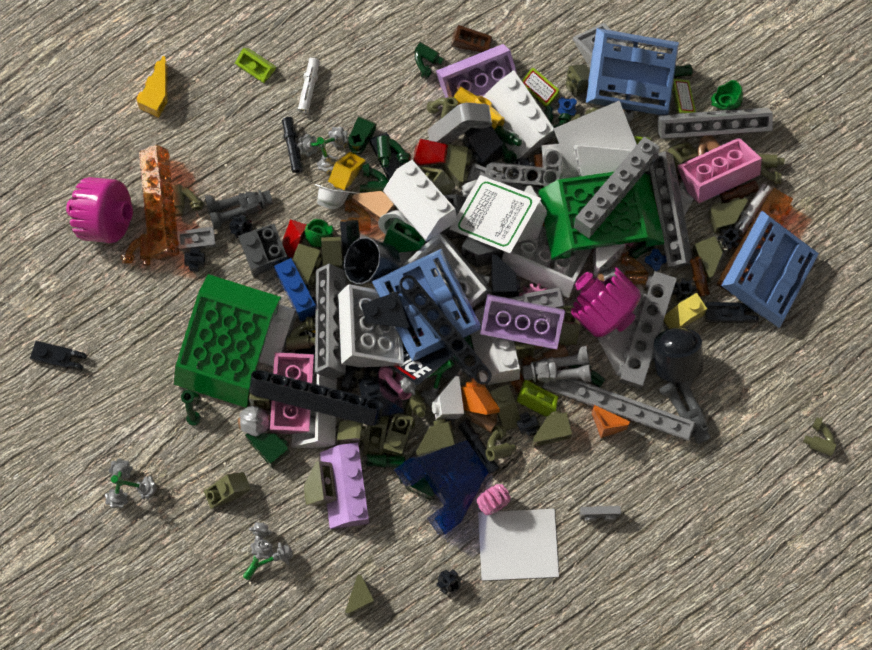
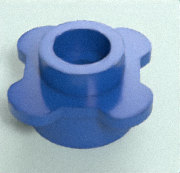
[558,97,577,116]
[645,249,667,271]

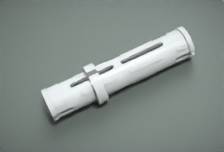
[297,58,320,113]
[733,184,772,235]

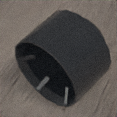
[344,237,401,289]
[653,327,704,383]

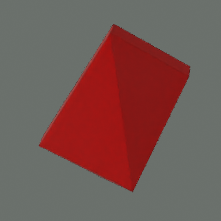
[413,138,448,166]
[282,219,307,259]

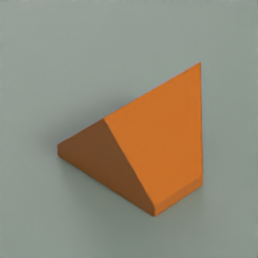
[592,405,630,438]

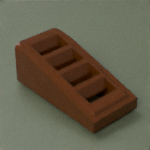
[451,25,492,52]

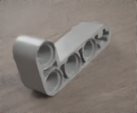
[428,103,492,144]
[485,149,562,186]

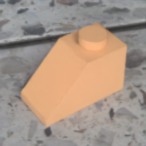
[352,191,396,222]

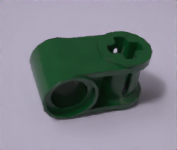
[348,116,377,154]

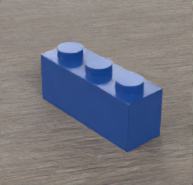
[274,258,316,322]

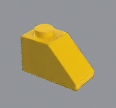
[328,152,366,190]

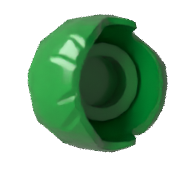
[711,80,743,111]
[305,219,334,248]

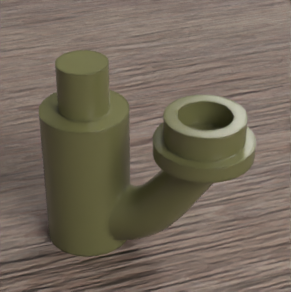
[426,97,458,119]
[758,154,785,185]
[170,184,204,216]
[286,317,316,351]
[404,390,426,429]
[803,417,836,456]
[486,425,516,461]

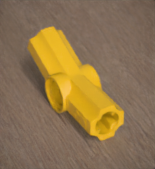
[453,87,505,130]

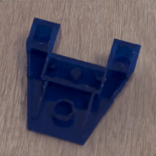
[394,440,489,535]

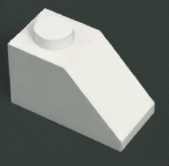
[432,376,464,420]

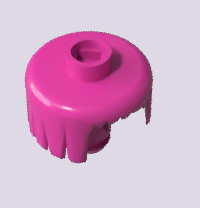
[66,177,133,243]
[571,268,641,337]

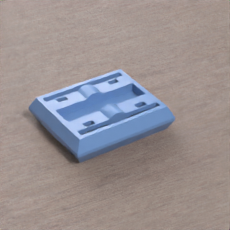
[586,28,679,115]
[721,211,819,328]
[372,249,481,362]

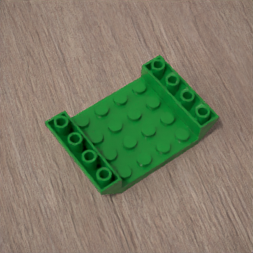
[538,172,665,260]
[173,274,282,408]

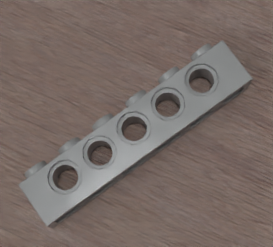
[658,107,773,139]
[574,136,660,238]
[650,151,692,268]
[315,263,346,380]
[617,271,677,389]

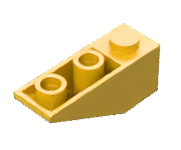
[136,56,168,118]

